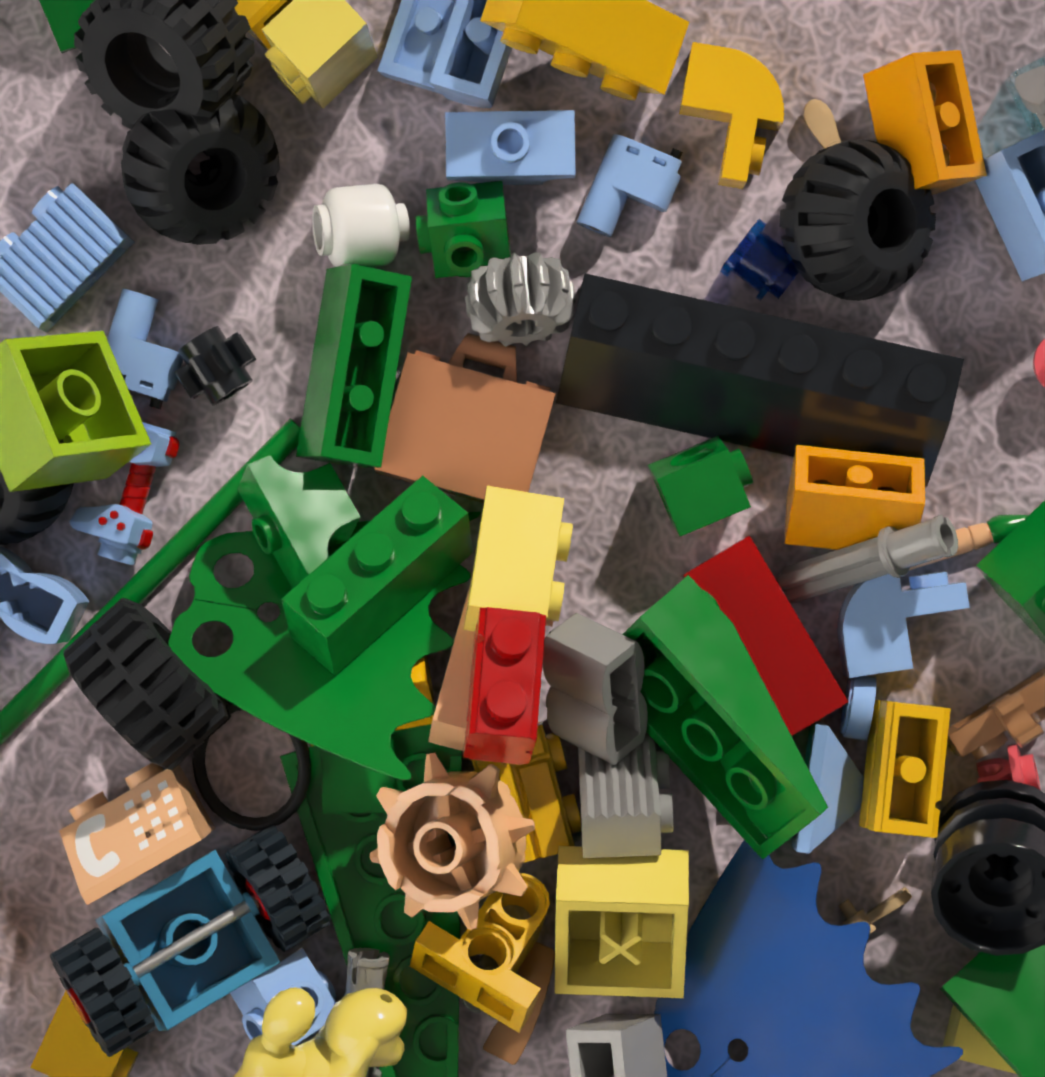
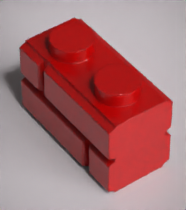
[463,607,546,765]

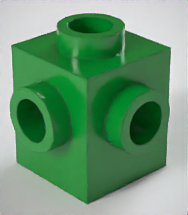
[416,181,511,278]

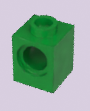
[648,436,754,537]

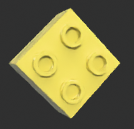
[555,846,689,998]

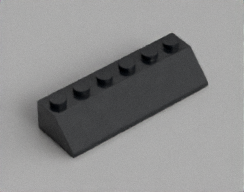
[556,273,964,487]

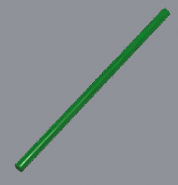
[0,418,301,746]

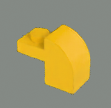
[679,42,784,189]

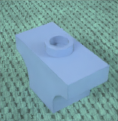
[445,110,576,185]

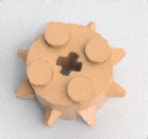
[370,753,535,930]

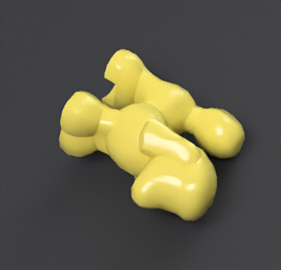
[233,987,407,1077]

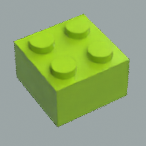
[0,331,152,492]

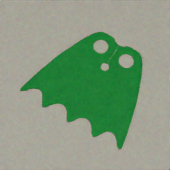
[168,511,481,781]

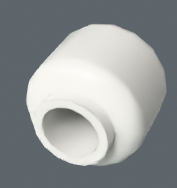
[312,184,410,267]

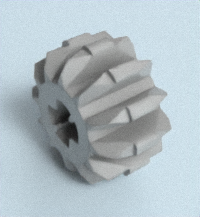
[465,252,576,347]

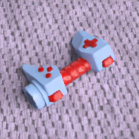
[69,422,180,565]

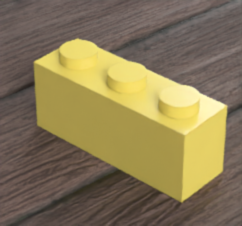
[262,0,378,109]

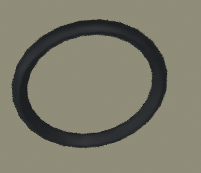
[192,701,311,831]

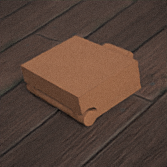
[374,333,556,503]

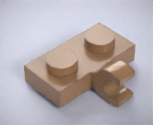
[947,667,1045,760]

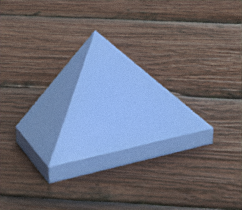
[791,722,864,854]

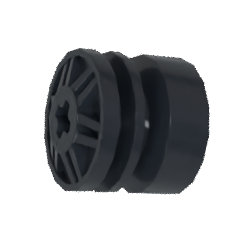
[931,780,1045,956]

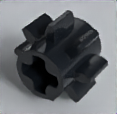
[174,326,257,406]

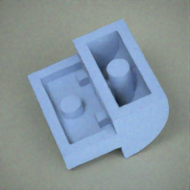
[377,0,512,108]

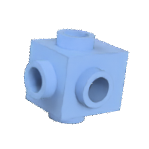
[230,948,336,1046]

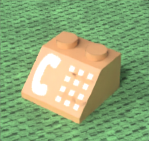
[59,763,216,905]

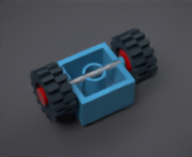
[50,825,330,1057]

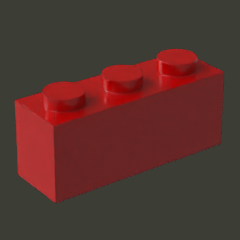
[681,536,848,736]

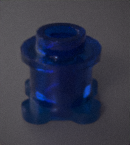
[720,218,799,302]

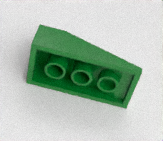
[622,575,828,860]

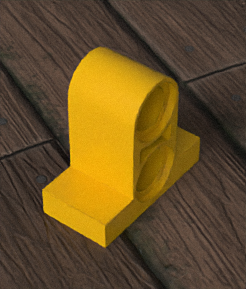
[410,873,550,1033]

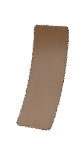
[483,942,555,1065]

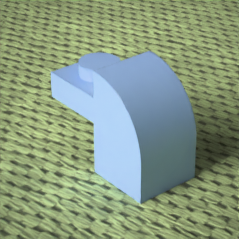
[837,571,970,678]

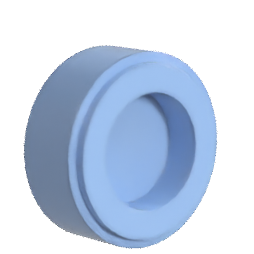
[840,676,876,741]

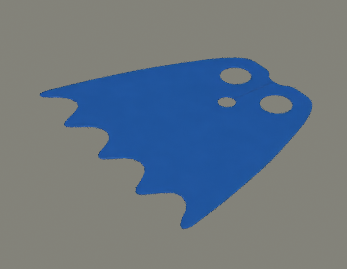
[654,840,963,1077]

